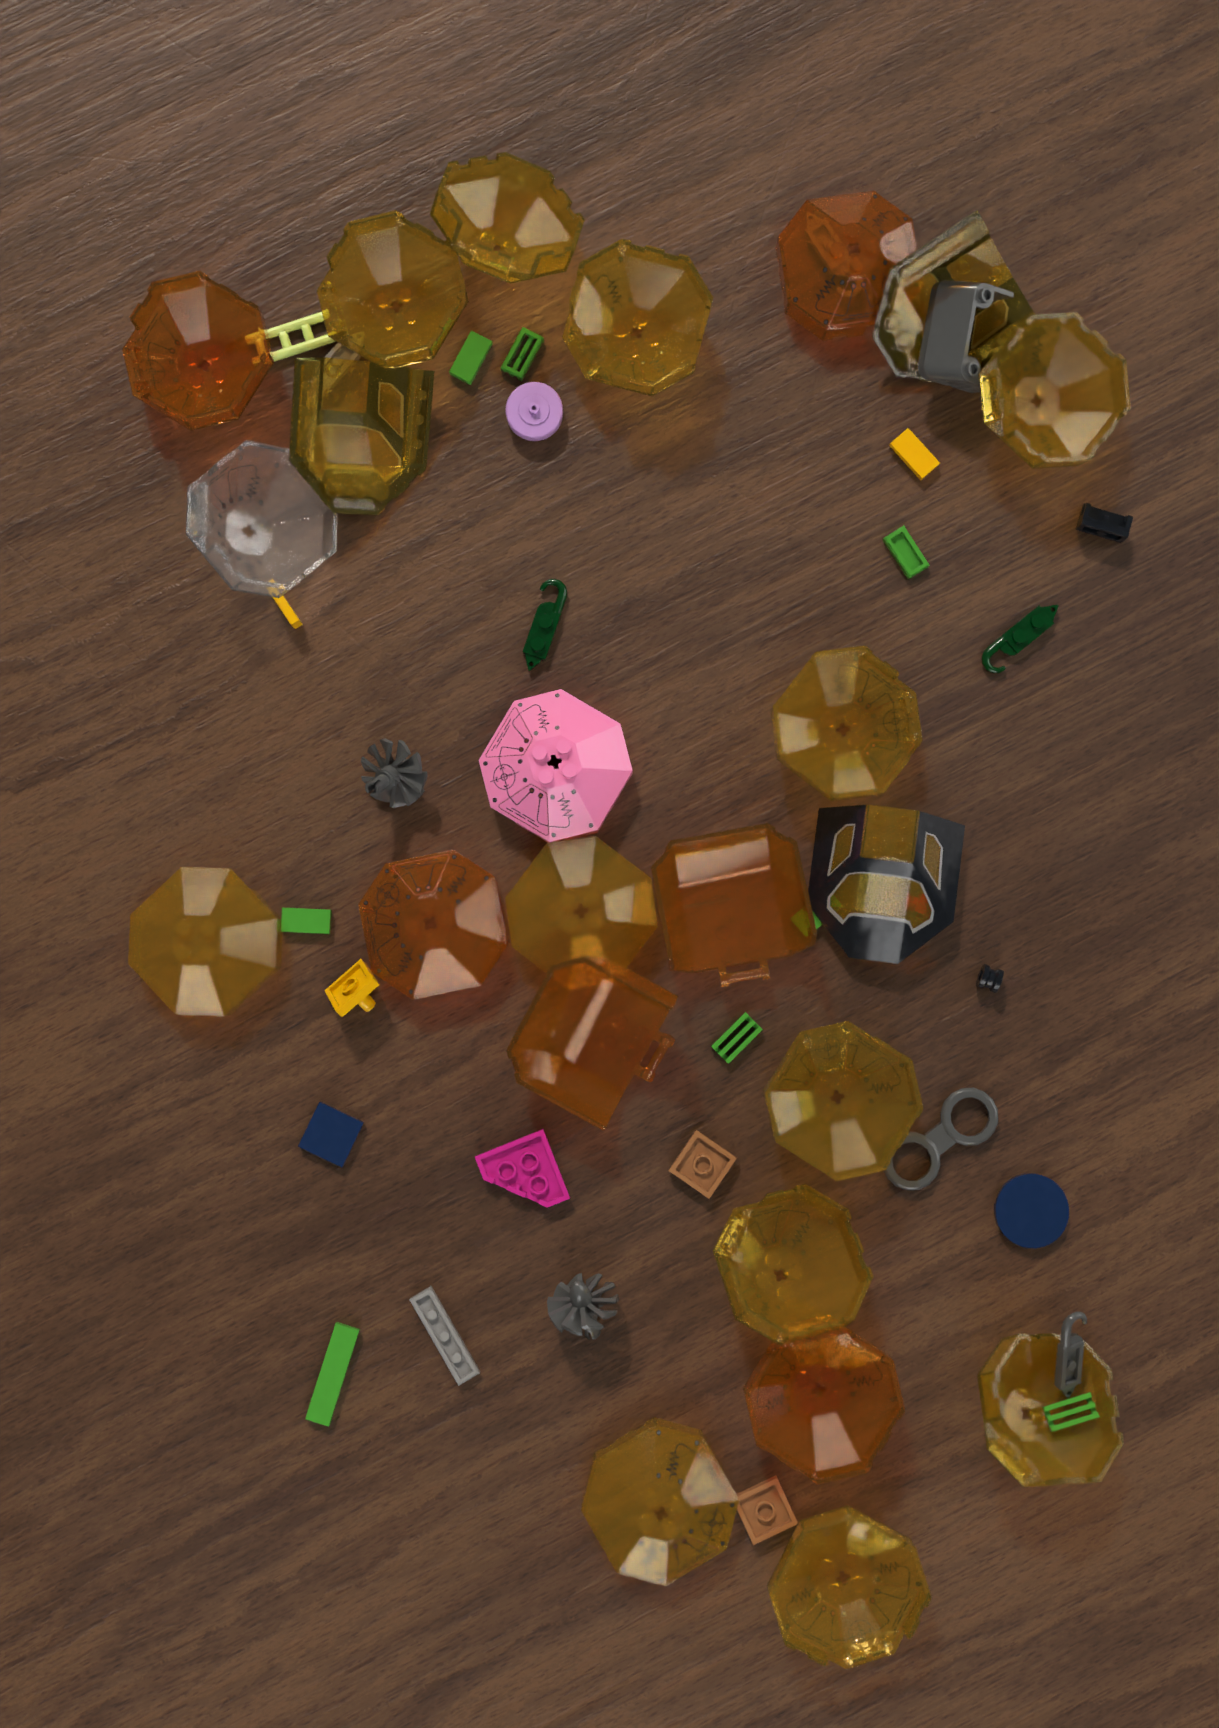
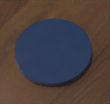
[994,1173,1069,1248]

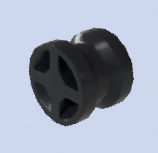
[976,964,1004,993]

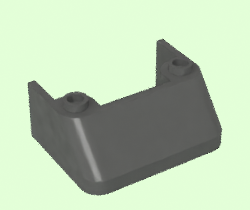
[918,280,1014,393]

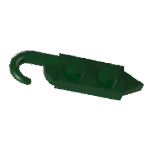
[522,579,568,671]
[981,605,1058,673]

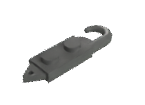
[1054,1312,1087,1399]

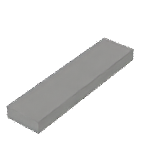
[409,1286,480,1386]

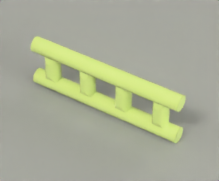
[246,307,347,367]

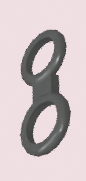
[882,1087,999,1191]

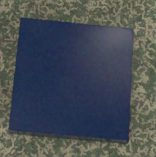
[298,1101,364,1167]

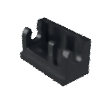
[1075,503,1133,543]

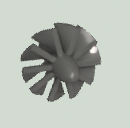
[361,738,428,808]
[547,1273,619,1340]

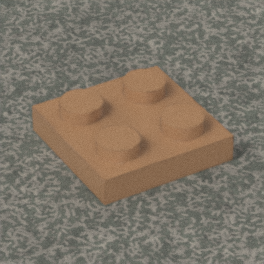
[669,1130,737,1199]
[732,1475,798,1545]

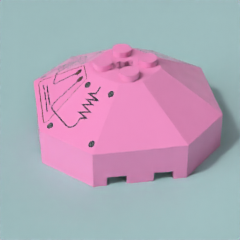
[479,689,633,844]

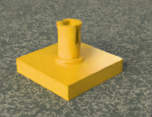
[324,959,379,1017]

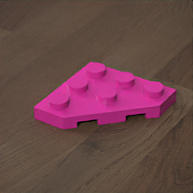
[475,1129,570,1208]

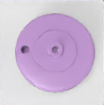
[505,382,563,441]

